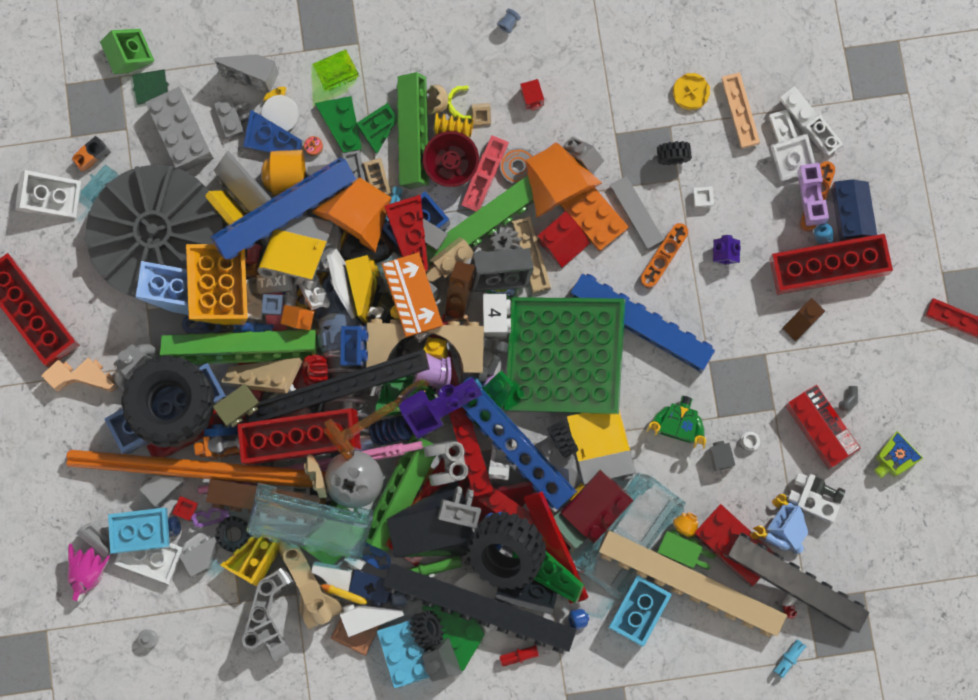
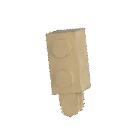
[426,237,474,282]

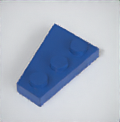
[243,110,303,152]

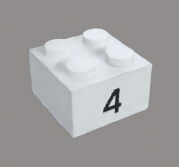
[483,294,511,339]

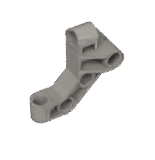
[242,566,296,662]

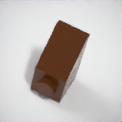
[782,298,825,342]

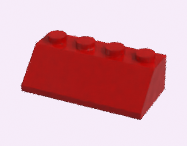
[463,484,535,549]

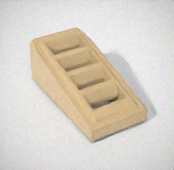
[362,158,391,195]

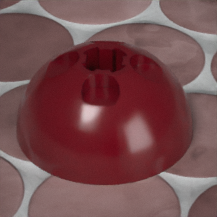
[423,131,479,187]

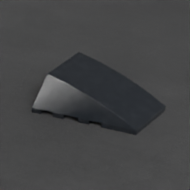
[386,481,473,557]

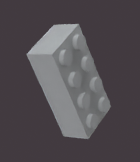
[145,87,213,171]

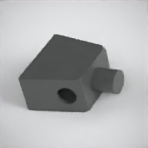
[422,638,462,682]

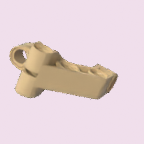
[279,537,343,630]

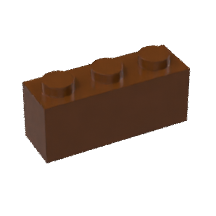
[445,261,475,320]

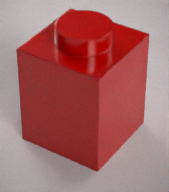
[520,79,544,111]

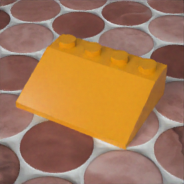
[186,244,248,325]

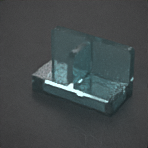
[80,164,119,203]

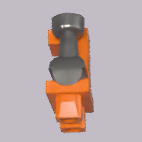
[194,434,240,460]

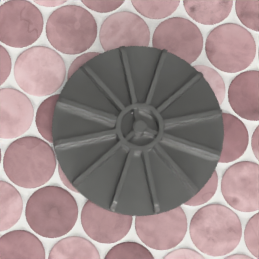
[86,165,223,297]

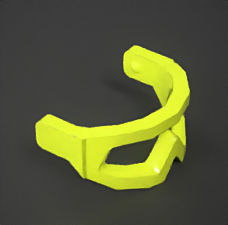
[447,86,472,121]

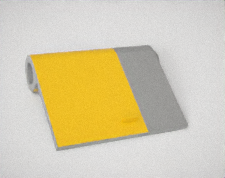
[258,215,334,281]
[566,409,636,485]

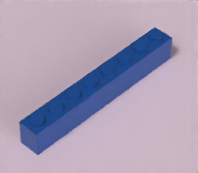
[210,157,356,259]
[570,273,715,373]

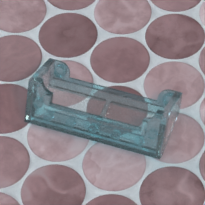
[574,472,686,600]

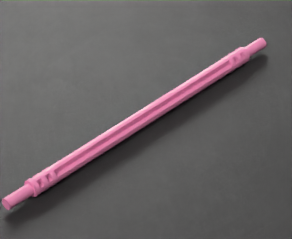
[198,441,423,494]

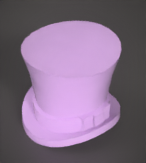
[413,353,451,393]

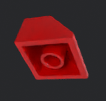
[537,211,590,268]

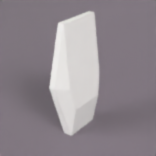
[323,249,357,319]

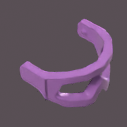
[191,508,229,528]

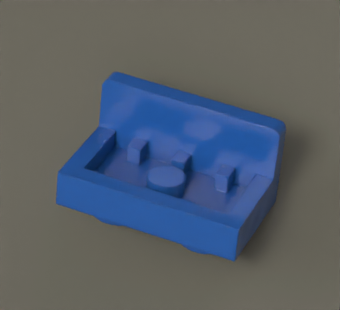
[340,326,369,366]

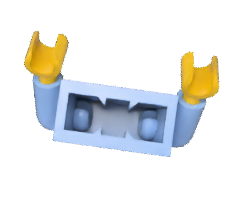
[750,494,808,554]

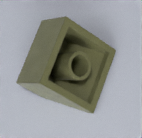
[213,384,259,428]

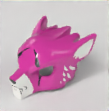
[68,544,110,602]

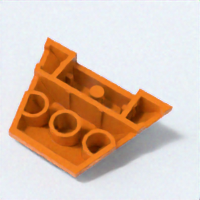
[525,143,602,218]
[312,178,392,253]

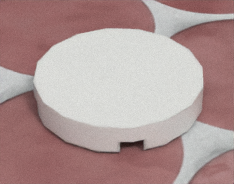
[261,95,299,131]

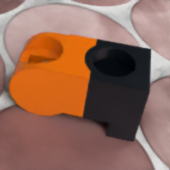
[72,136,111,171]

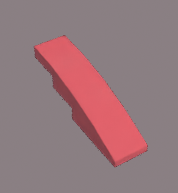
[461,135,509,211]

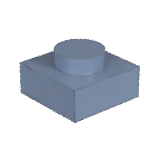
[262,294,283,316]

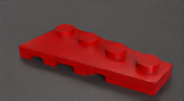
[384,195,428,273]

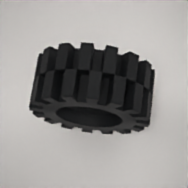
[656,141,692,165]
[547,420,579,458]
[215,516,252,552]
[410,610,444,649]

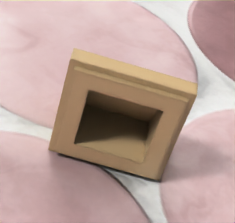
[471,103,491,125]

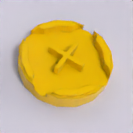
[673,73,710,110]

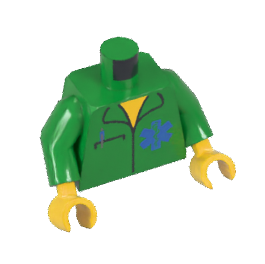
[646,395,706,449]

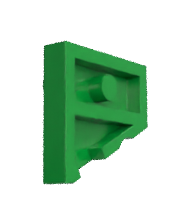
[356,103,398,154]

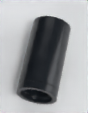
[350,240,391,263]

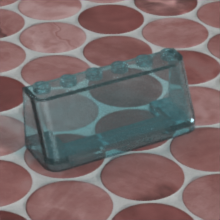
[246,483,373,561]

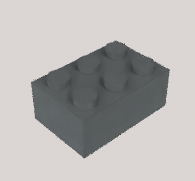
[470,248,534,292]

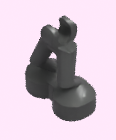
[479,338,509,382]

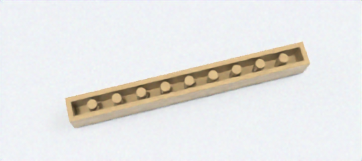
[597,530,787,638]

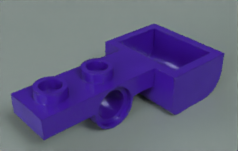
[400,377,483,439]

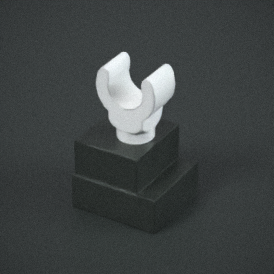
[367,292,394,321]

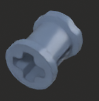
[497,8,521,34]

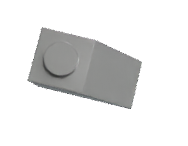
[139,476,187,508]

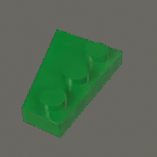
[315,96,362,153]
[469,371,514,437]

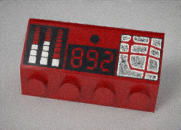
[785,385,861,470]

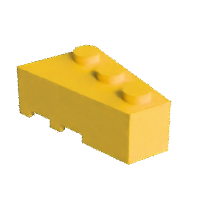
[220,524,288,587]

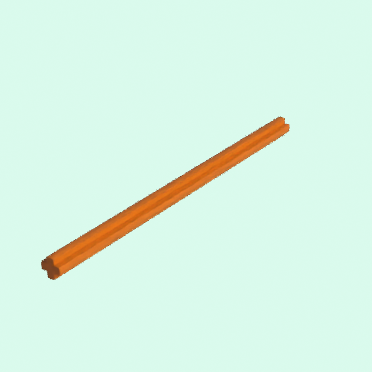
[66,450,353,488]

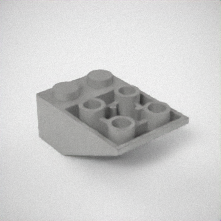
[214,54,279,93]

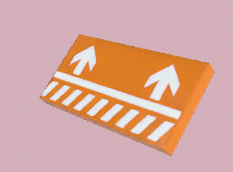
[382,252,443,338]

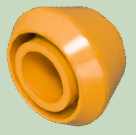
[673,512,699,537]

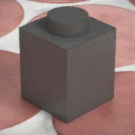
[709,441,735,472]

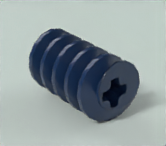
[369,415,413,446]

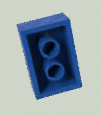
[382,191,450,252]

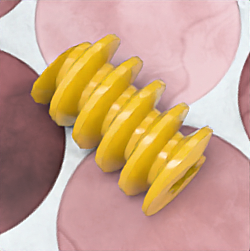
[434,113,474,138]

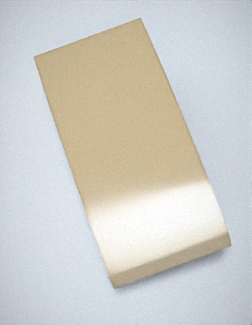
[304,454,327,498]

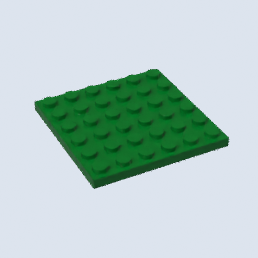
[504,297,626,415]

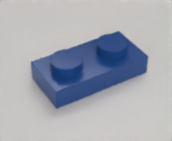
[204,424,238,437]

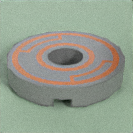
[500,148,533,185]

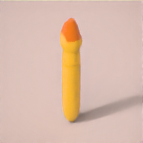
[321,584,367,605]

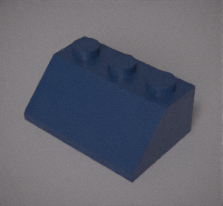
[831,179,877,242]

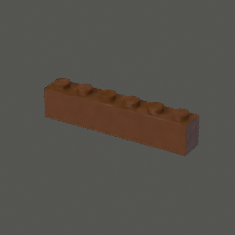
[206,479,327,524]

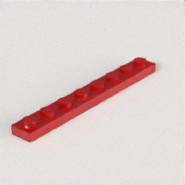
[448,351,494,499]

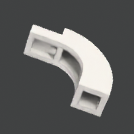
[489,425,513,480]

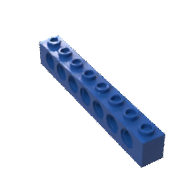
[460,377,577,509]

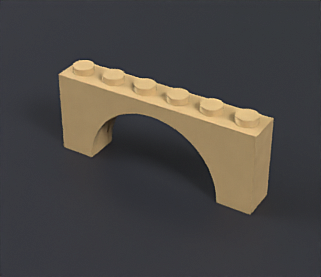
[365,319,484,373]

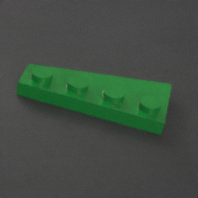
[512,551,584,603]

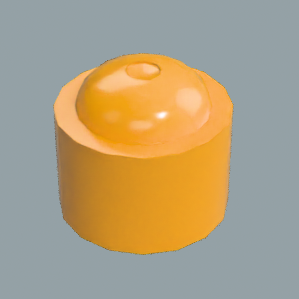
[261,150,306,198]

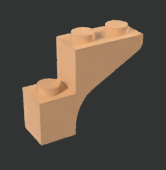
[41,357,118,392]

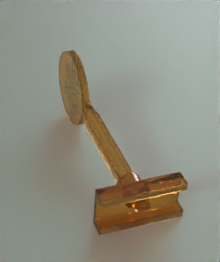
[323,379,429,461]

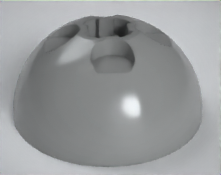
[325,450,383,508]

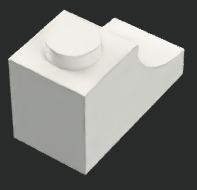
[312,562,353,596]

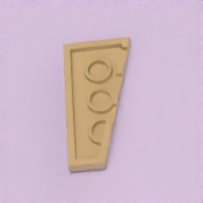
[221,358,302,394]

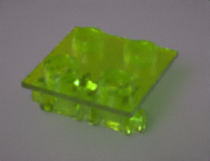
[312,49,359,92]

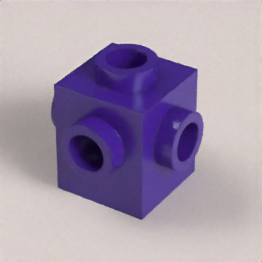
[713,235,741,265]

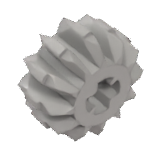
[489,227,522,251]

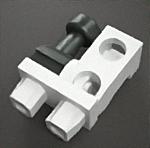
[787,474,846,524]

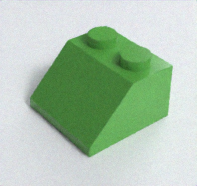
[100,29,155,74]

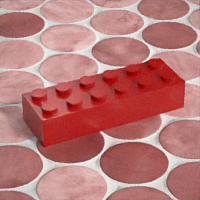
[769,234,893,295]
[0,253,80,368]
[237,408,361,465]

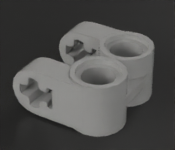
[423,441,468,486]

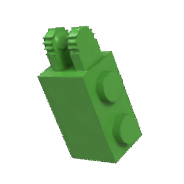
[657,530,716,570]

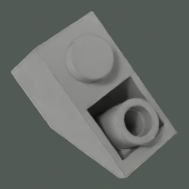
[563,137,604,174]
[180,536,218,578]

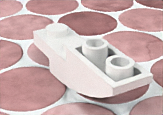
[779,86,843,156]

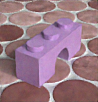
[797,163,829,226]

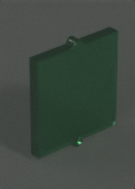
[132,69,169,105]

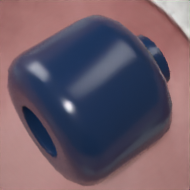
[168,517,181,537]

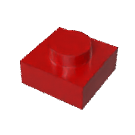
[172,496,199,522]

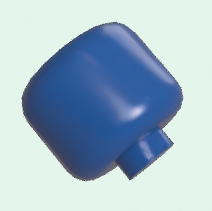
[568,609,590,629]

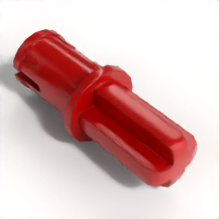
[499,645,539,667]

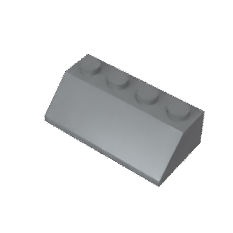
[214,151,271,214]

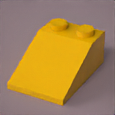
[345,255,380,325]

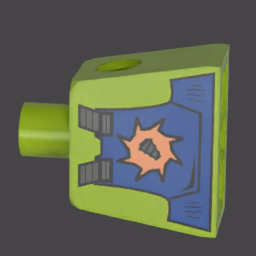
[874,431,923,478]

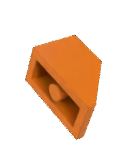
[281,305,316,330]

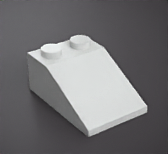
[15,170,81,218]

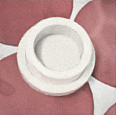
[740,432,760,451]

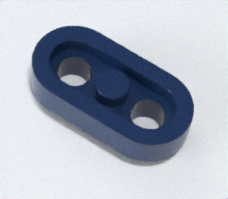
[182,316,221,334]

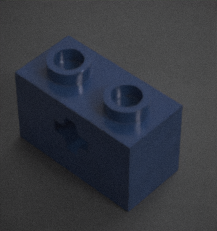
[349,570,390,607]

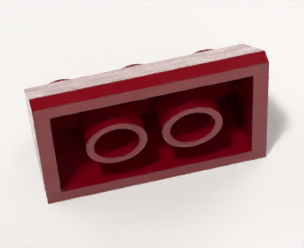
[561,470,634,543]

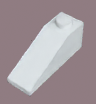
[340,604,404,637]

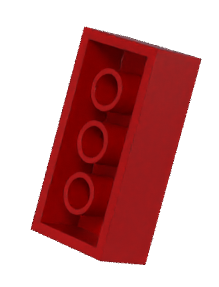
[694,504,773,588]

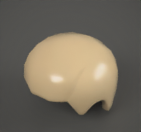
[427,84,448,114]

